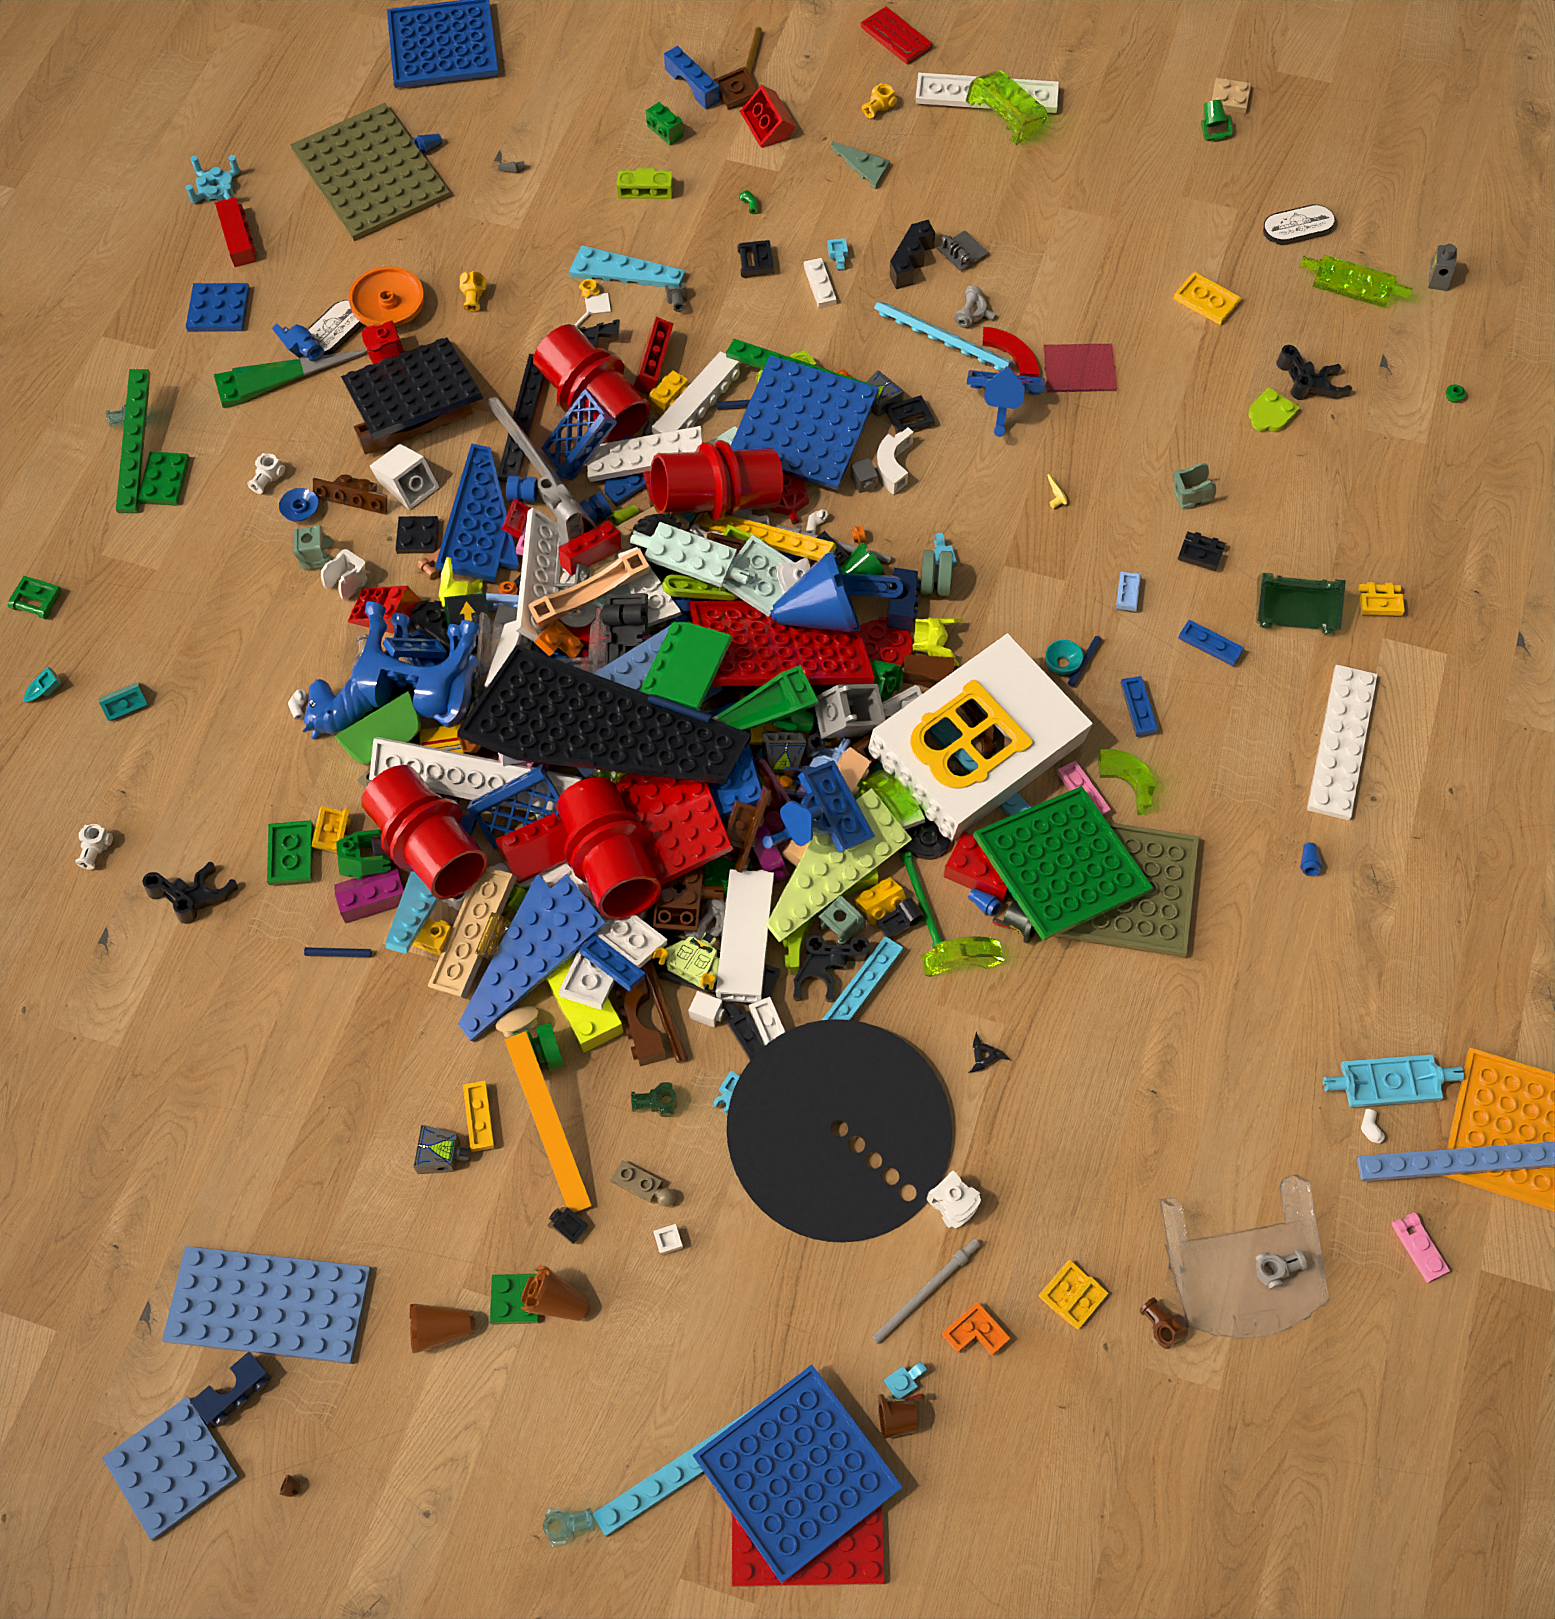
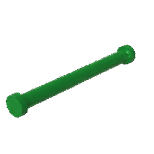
[900,852,946,950]

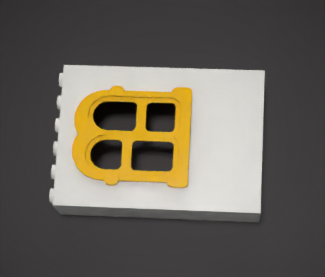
[868,633,1093,841]

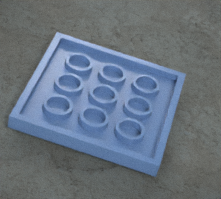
[102,1396,239,1541]

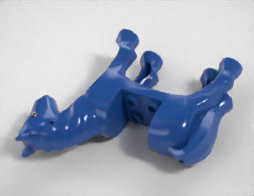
[303,601,481,739]

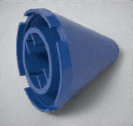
[770,551,860,633]

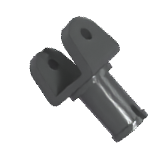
[665,283,687,312]

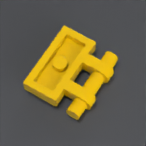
[1358,582,1404,616]

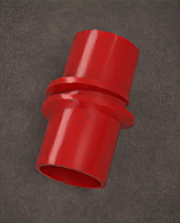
[533,324,650,443]
[650,440,783,522]
[361,765,487,900]
[556,777,662,920]

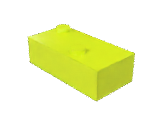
[545,953,624,1053]

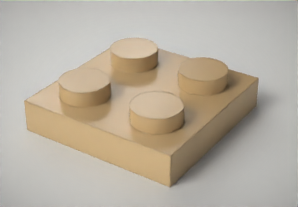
[1211,78,1251,114]

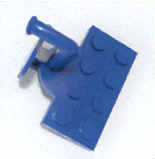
[967,366,1045,437]
[762,760,875,853]

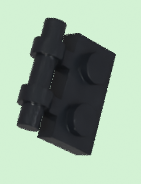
[1177,531,1226,571]

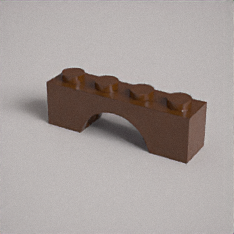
[614,978,666,1067]

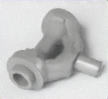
[954,286,995,327]
[684,899,726,941]

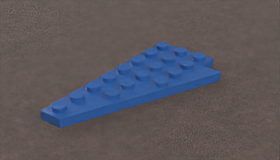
[436,443,519,582]

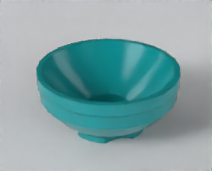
[1045,639,1083,675]

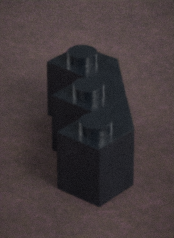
[889,219,935,289]

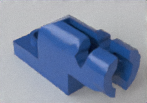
[272,323,325,361]

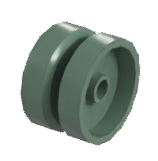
[921,550,953,596]

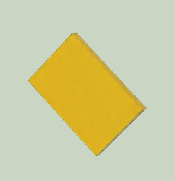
[1173,272,1242,325]

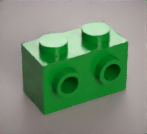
[646,102,683,145]

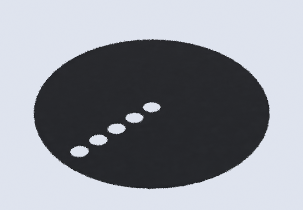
[726,1019,952,1243]

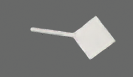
[575,293,611,327]

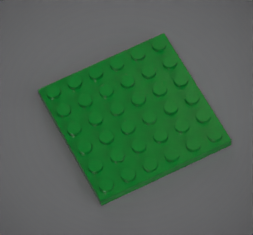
[973,786,1153,941]

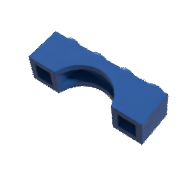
[664,46,720,110]

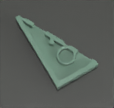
[831,141,890,189]

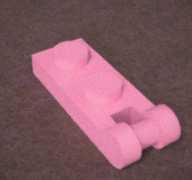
[1392,1212,1450,1283]

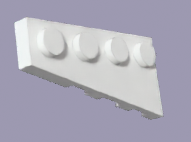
[618,547,682,627]

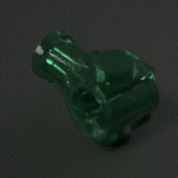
[631,1082,677,1117]

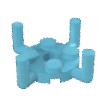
[185,155,240,204]

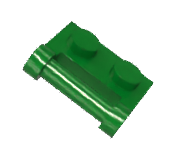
[8,576,62,619]

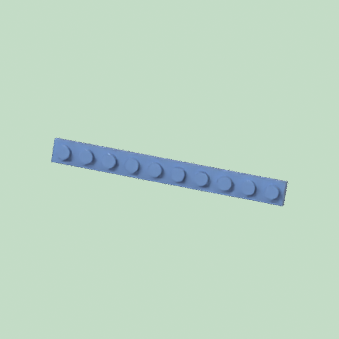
[1357,1141,1555,1182]

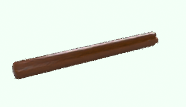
[642,959,688,1063]

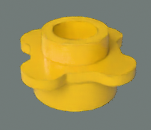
[579,279,600,298]

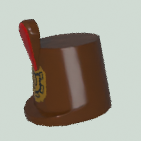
[878,1393,925,1439]

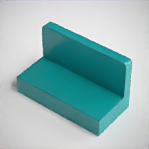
[99,682,147,721]

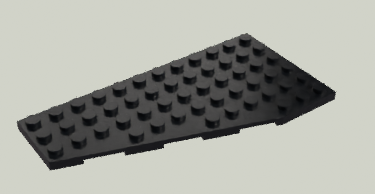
[457,644,751,785]

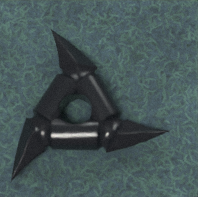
[968,1031,1010,1073]

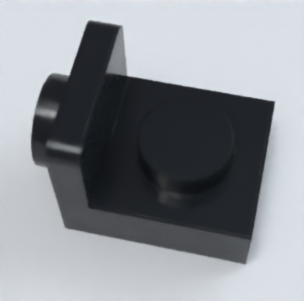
[547,1207,588,1244]

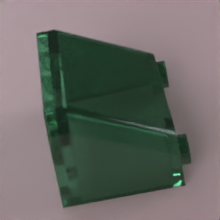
[1256,573,1346,634]

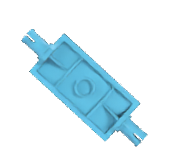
[1323,1054,1464,1108]

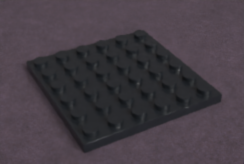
[341,337,483,440]

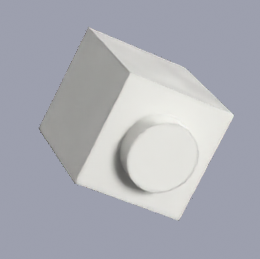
[689,991,725,1028]

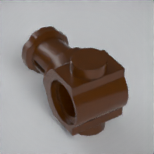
[1139,1297,1190,1349]

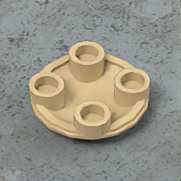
[496,1006,538,1037]

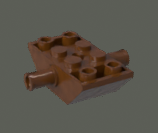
[653,864,725,932]

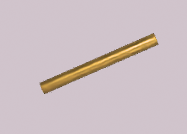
[745,27,762,75]

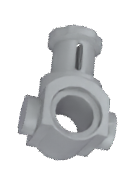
[1255,1249,1307,1290]

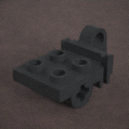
[601,593,648,665]

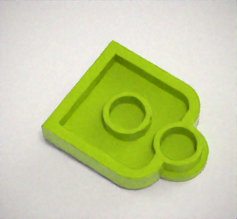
[1248,387,1300,432]

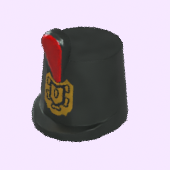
[992,900,1036,944]

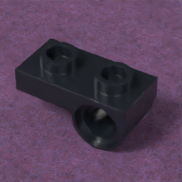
[876,897,925,940]

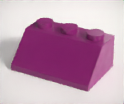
[334,865,404,924]

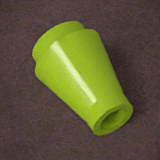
[609,504,639,527]

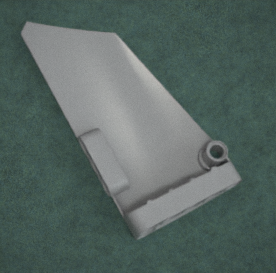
[486,397,597,546]

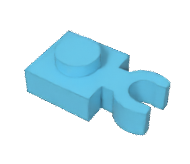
[713,1071,740,1114]

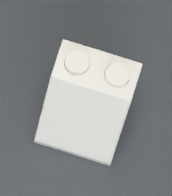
[370,444,440,510]

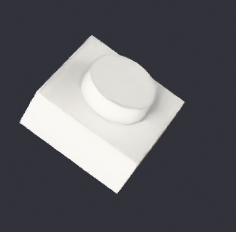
[653,1224,683,1256]

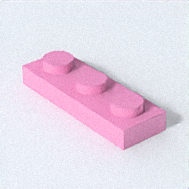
[1057,760,1111,817]

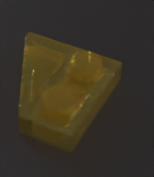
[475,912,509,962]

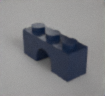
[886,567,921,630]
[190,1352,272,1428]

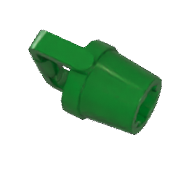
[1201,99,1233,141]
[772,710,814,733]

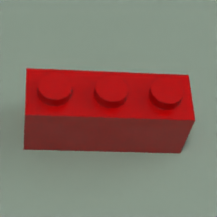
[558,520,622,576]

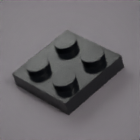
[395,516,439,554]

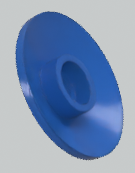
[279,488,319,522]

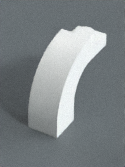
[877,428,913,495]

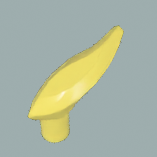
[1048,474,1067,509]

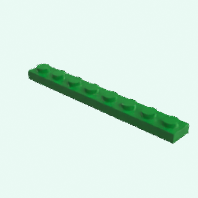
[726,338,875,386]
[116,369,151,513]

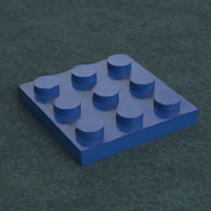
[186,283,250,332]

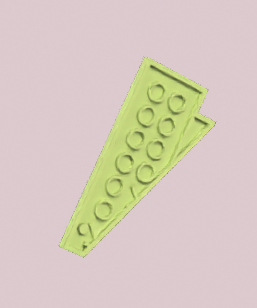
[766,788,912,942]

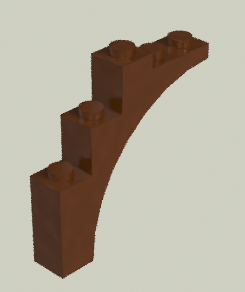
[903,655,997,759]

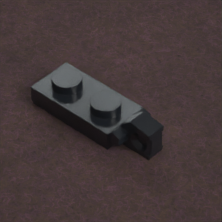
[725,1001,765,1061]

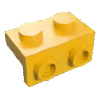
[311,806,351,853]
[853,877,906,926]

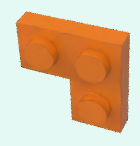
[534,620,584,660]
[942,1302,1010,1356]

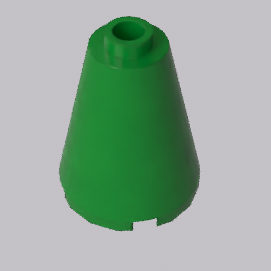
[840,542,886,575]
[869,659,904,702]

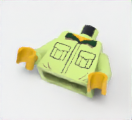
[652,932,720,990]

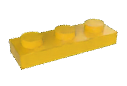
[463,1081,495,1152]

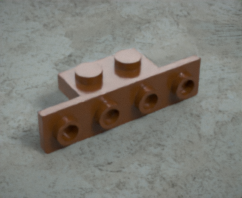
[313,474,387,514]
[726,786,772,873]

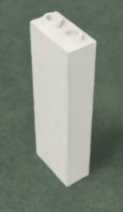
[716,869,774,1003]

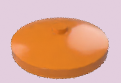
[348,266,424,327]

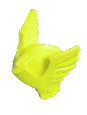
[438,557,483,607]
[913,617,963,666]

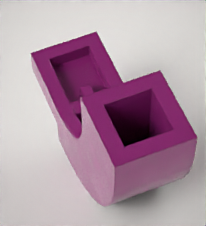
[752,823,790,885]

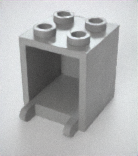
[814,684,886,739]

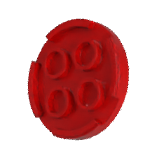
[860,617,913,668]

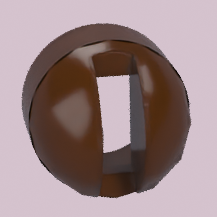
[280,1475,301,1497]

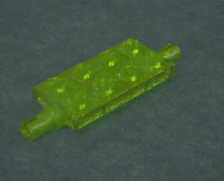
[1299,255,1413,308]

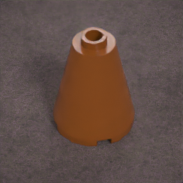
[521,1265,590,1321]
[409,1304,475,1353]

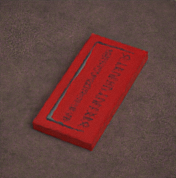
[861,6,932,64]

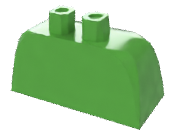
[334,692,421,765]

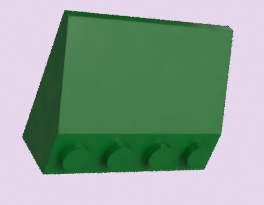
[640,622,733,710]

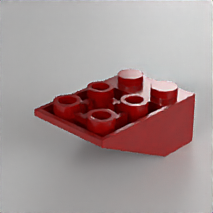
[348,585,421,634]

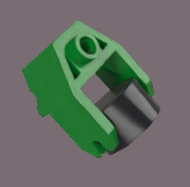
[336,829,394,880]

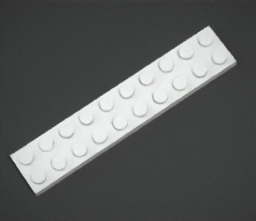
[369,737,582,817]

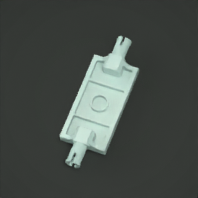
[630,522,750,587]

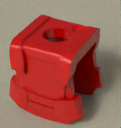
[362,321,404,364]

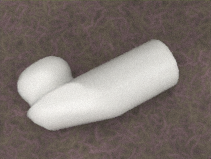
[806,509,828,534]
[288,689,307,720]
[1361,1109,1385,1144]

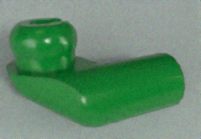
[739,190,758,214]

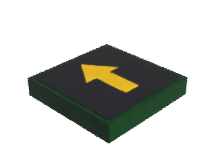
[444,593,490,638]

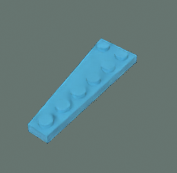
[569,245,685,288]
[385,871,440,954]

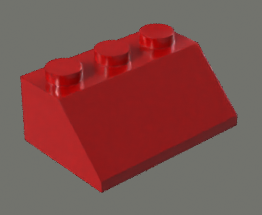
[740,85,797,148]
[496,813,567,884]

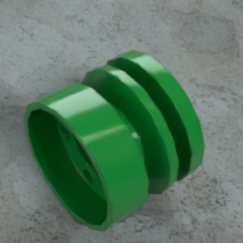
[513,1022,564,1073]

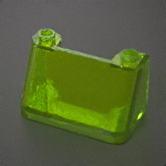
[965,70,1047,146]

